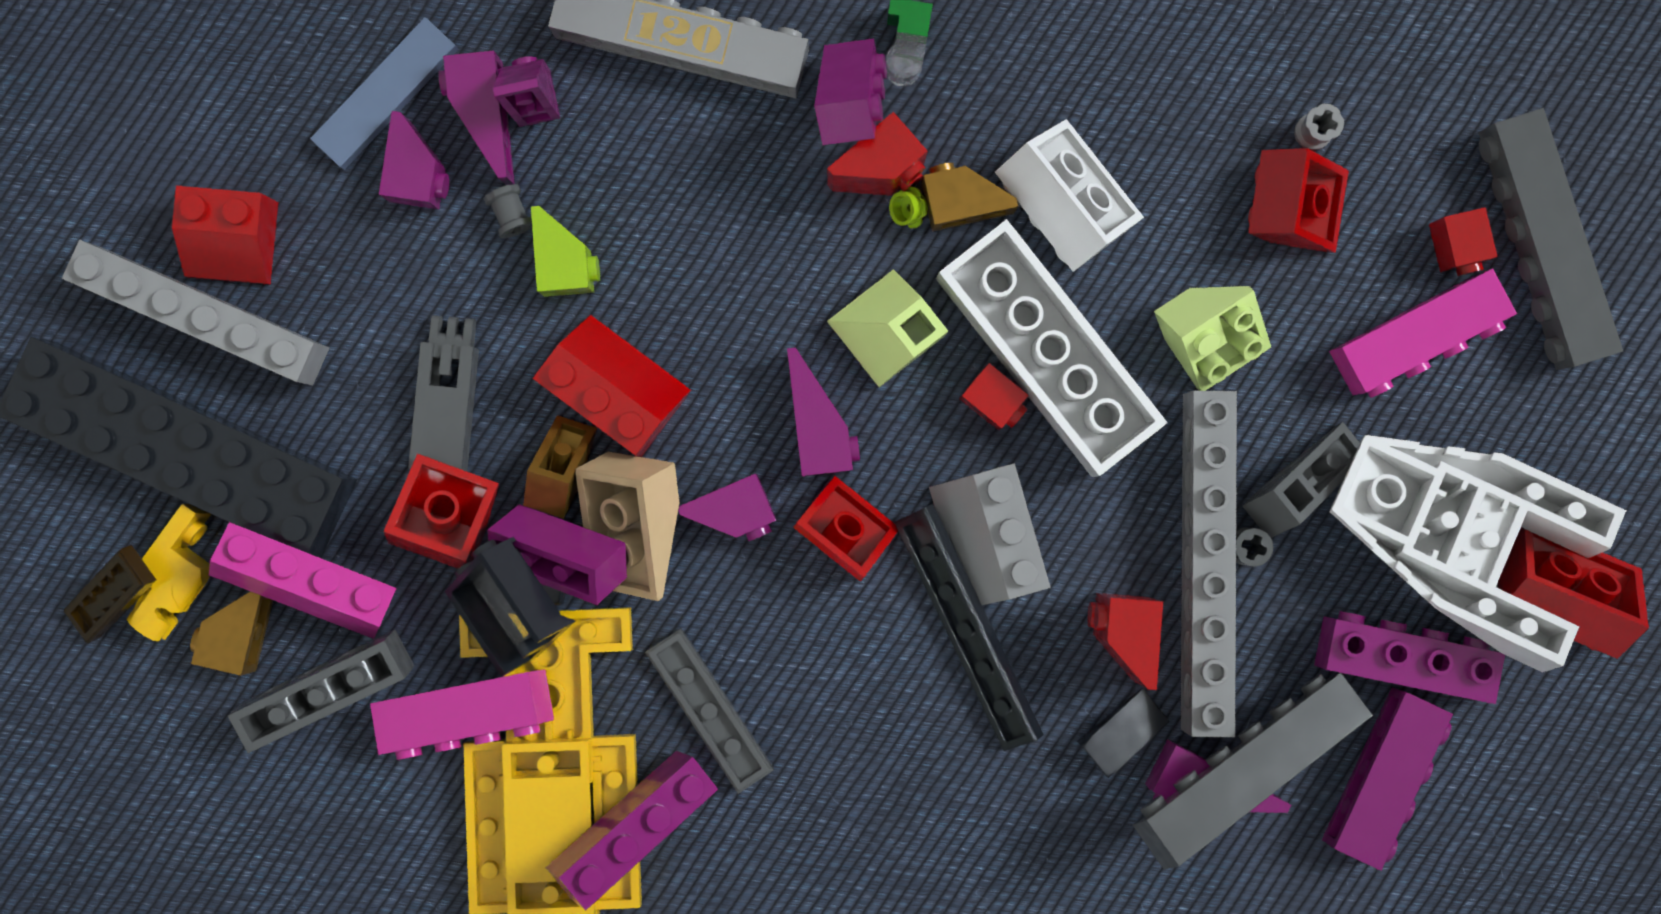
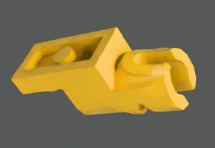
[127,503,211,641]

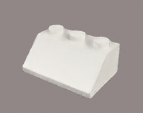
[995,119,1144,272]

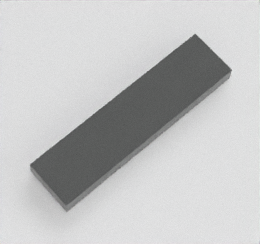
[645,628,774,794]

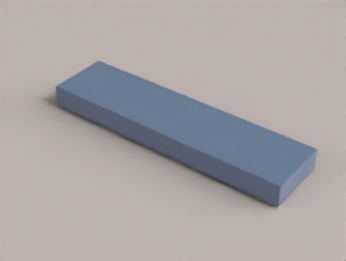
[310,17,459,170]

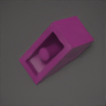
[379,111,449,210]
[678,473,777,541]

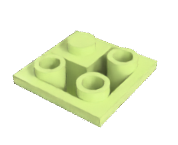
[827,269,948,387]
[1154,286,1271,391]

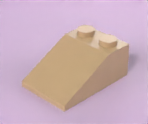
[575,452,680,601]

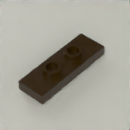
[64,545,156,644]

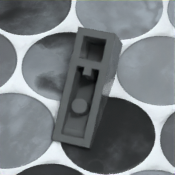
[1242,422,1360,538]

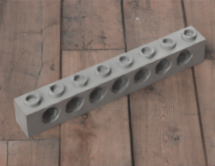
[1181,391,1237,737]

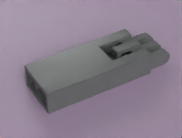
[408,315,479,471]

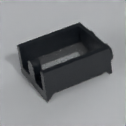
[445,537,575,677]

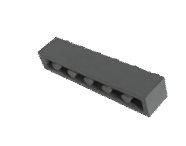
[1478,108,1623,370]
[1133,673,1373,870]

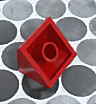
[793,476,898,582]

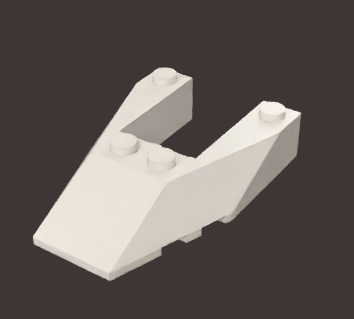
[1329,435,1626,672]

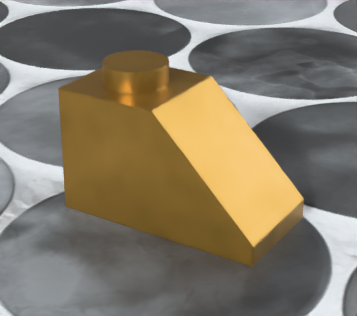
[921,163,1018,232]
[523,415,597,519]
[190,591,273,676]

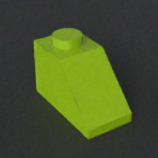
[531,206,600,297]

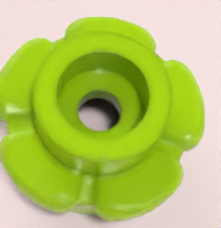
[889,186,928,229]

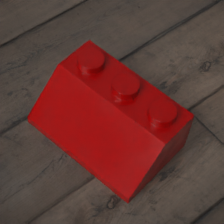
[532,315,692,457]
[1498,527,1649,659]

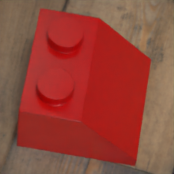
[827,112,928,196]
[1248,148,1349,253]
[172,185,279,285]
[383,453,499,569]
[1087,593,1163,690]

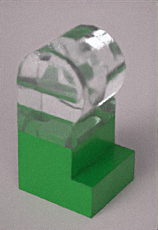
[886,0,933,87]

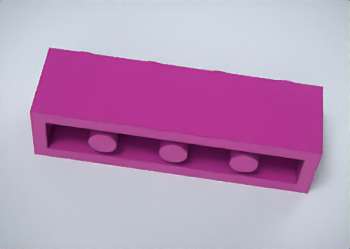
[1329,269,1517,398]
[209,522,396,639]
[370,669,554,760]

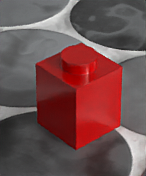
[1429,207,1498,276]
[959,363,1029,430]

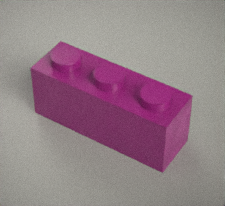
[814,38,887,145]
[488,504,627,605]

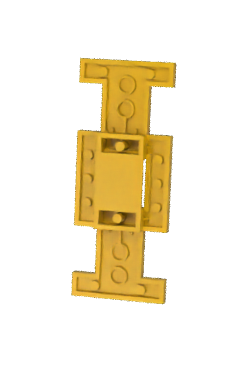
[459,607,642,914]

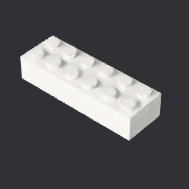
[936,219,1168,477]

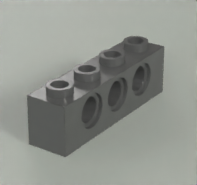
[228,629,414,753]

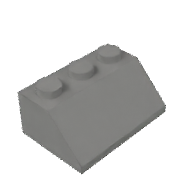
[929,463,1051,605]

